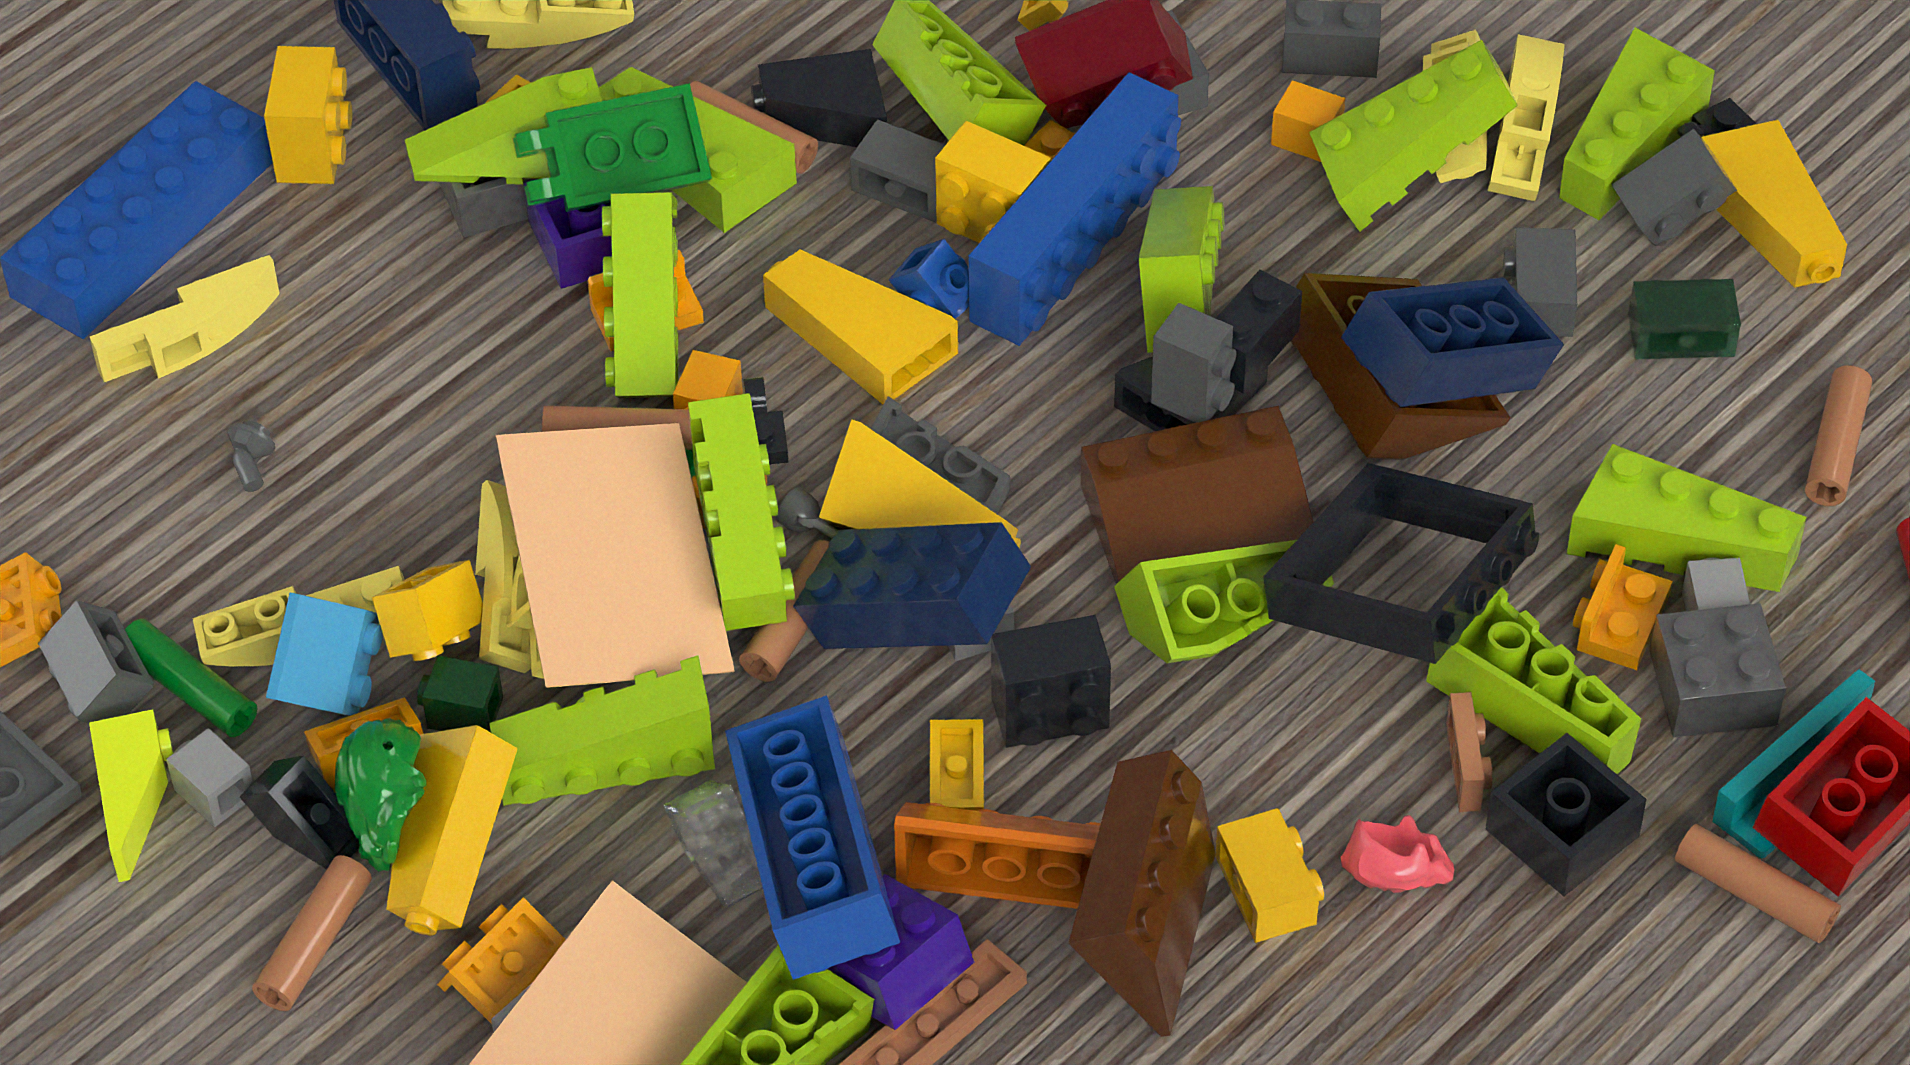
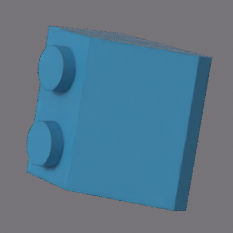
[266,592,383,716]

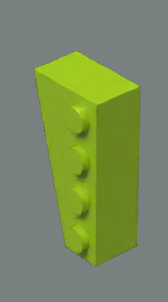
[872,0,1046,146]
[1559,27,1715,220]
[1309,40,1518,232]
[599,67,797,233]
[1139,186,1225,353]
[602,192,679,398]
[688,393,795,631]
[1567,444,1807,592]
[1426,587,1641,774]
[489,655,715,806]
[680,944,874,1065]

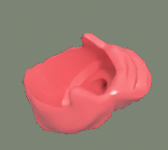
[1340,815,1454,893]

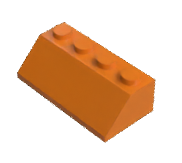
[894,802,1101,909]

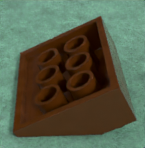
[1291,273,1511,459]
[1081,406,1314,584]
[1068,750,1216,1037]

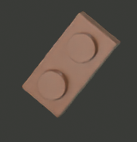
[1446,692,1492,812]

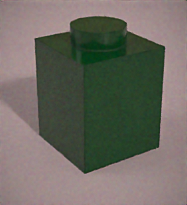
[417,655,503,733]

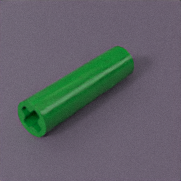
[125,619,258,737]

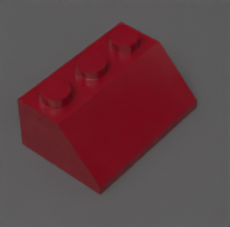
[1015,0,1193,129]

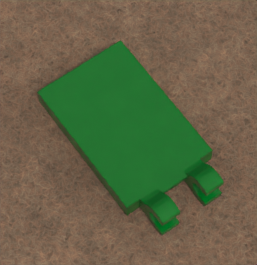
[513,83,712,212]

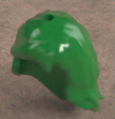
[335,718,427,872]

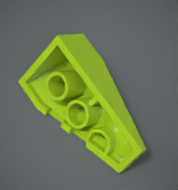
[405,67,602,185]
[1114,540,1334,663]

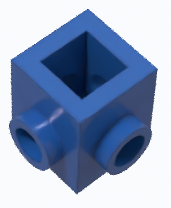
[889,239,969,319]

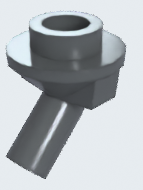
[227,420,275,492]

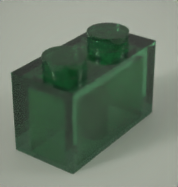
[1628,279,1741,359]

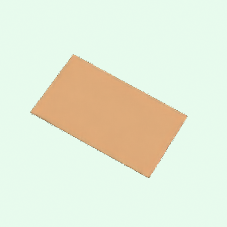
[496,423,735,688]
[469,880,747,1065]

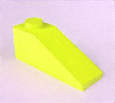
[89,709,174,882]

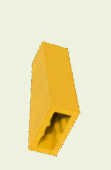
[1701,120,1847,288]
[763,249,958,405]
[819,420,1021,549]
[386,725,518,936]

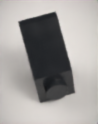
[240,755,360,869]

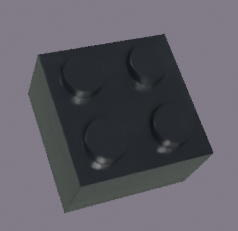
[991,615,1111,748]
[1485,733,1647,897]

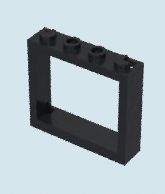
[1263,463,1539,664]

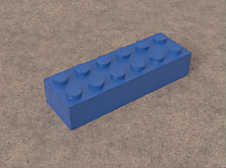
[969,72,1181,346]
[0,81,273,339]
[725,695,900,980]

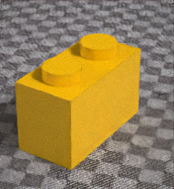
[372,560,483,661]
[1215,808,1324,943]

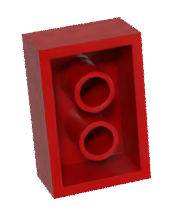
[1753,697,1910,897]

